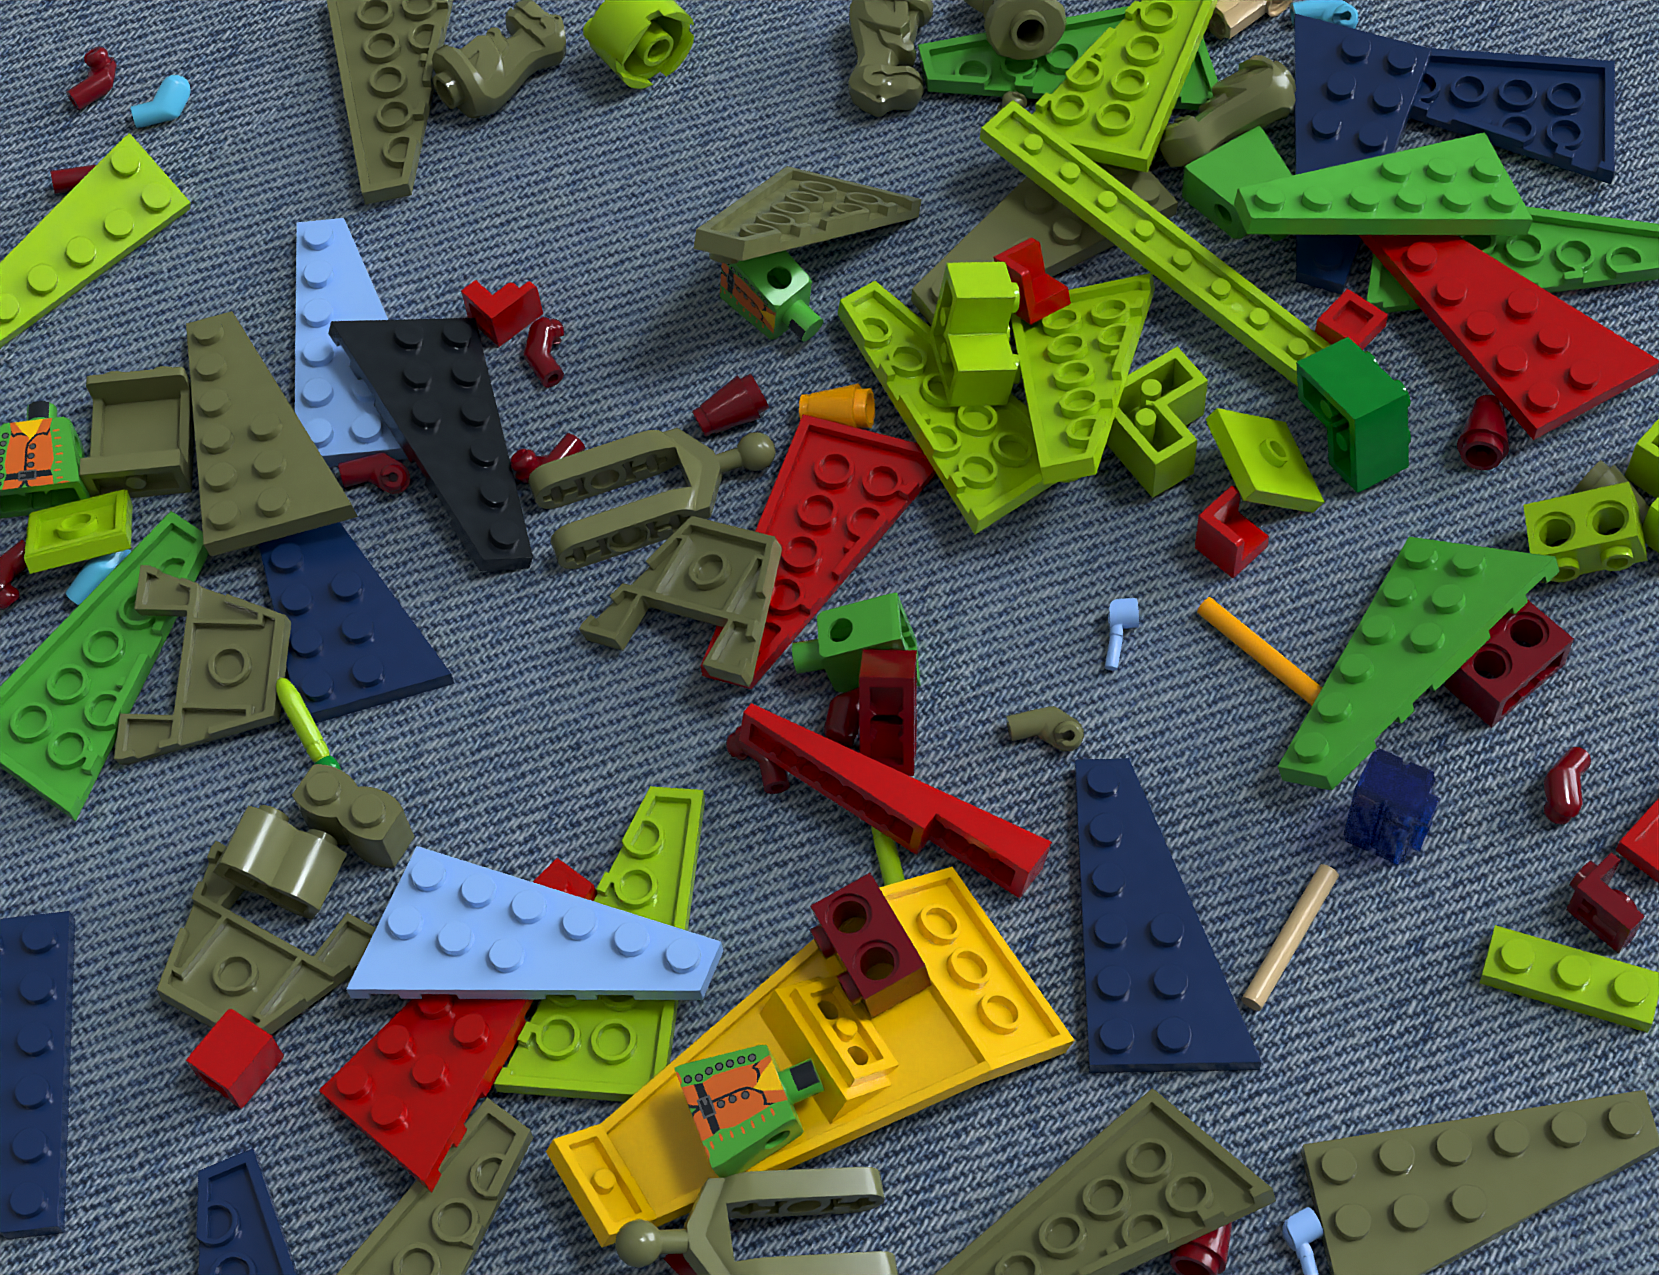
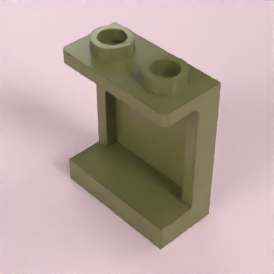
[79,366,194,498]

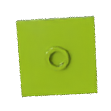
[1206,408,1325,513]
[24,489,133,574]

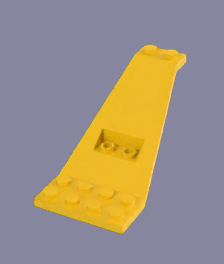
[546,866,1075,1248]

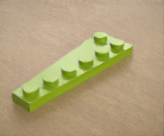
[0,133,191,348]

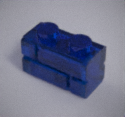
[1343,748,1441,865]

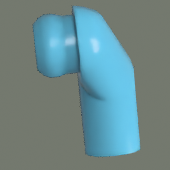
[1290,0,1358,29]
[131,75,191,129]
[65,549,131,605]

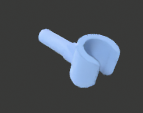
[1105,598,1139,671]
[1282,1207,1324,1275]

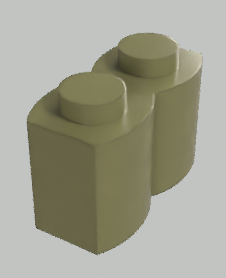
[292,764,415,868]
[213,805,347,920]

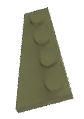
[336,1097,534,1275]

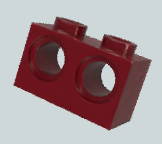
[1444,599,1574,728]
[859,649,917,776]
[809,873,932,1018]

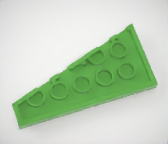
[1366,207,1659,313]
[0,511,209,822]
[1277,537,1560,791]

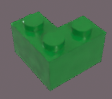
[1296,337,1411,493]

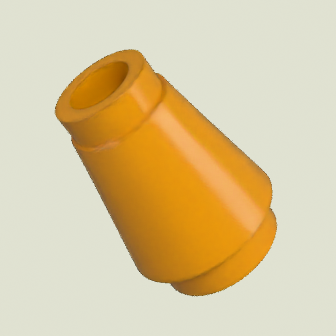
[799,383,875,429]

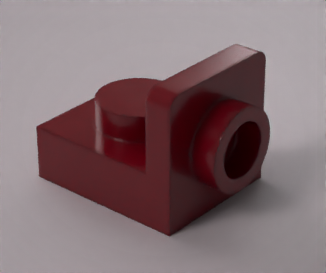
[1566,852,1645,954]

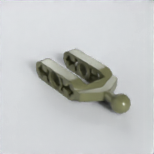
[528,428,776,569]
[615,1167,898,1275]

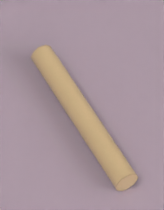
[1241,864,1339,1011]

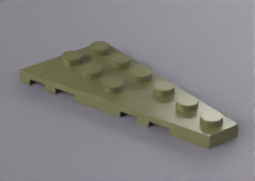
[327,0,453,205]
[911,161,1178,326]
[693,166,922,264]
[186,311,358,556]
[934,1088,1276,1275]
[1301,1090,1659,1275]

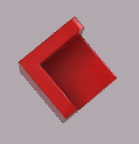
[993,238,1071,325]
[461,280,543,347]
[1315,288,1388,350]
[1195,485,1269,578]
[186,1009,284,1109]

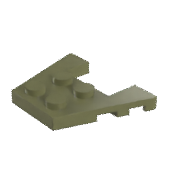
[579,516,782,687]
[114,565,291,765]
[156,841,376,1035]

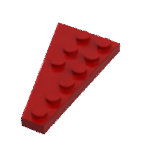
[1358,235,1659,440]
[701,414,936,690]
[319,858,598,1193]

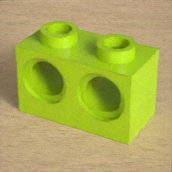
[1523,481,1648,583]

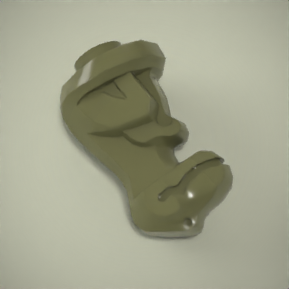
[432,0,567,118]
[848,0,934,117]
[964,0,1067,60]
[1159,55,1296,167]

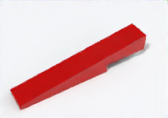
[739,703,1052,899]

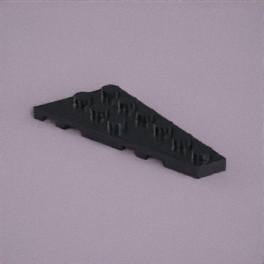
[328,318,533,571]

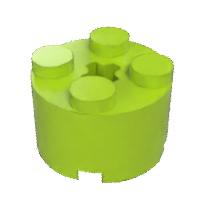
[583,0,694,89]

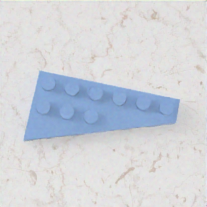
[295,218,408,467]
[346,846,723,1000]

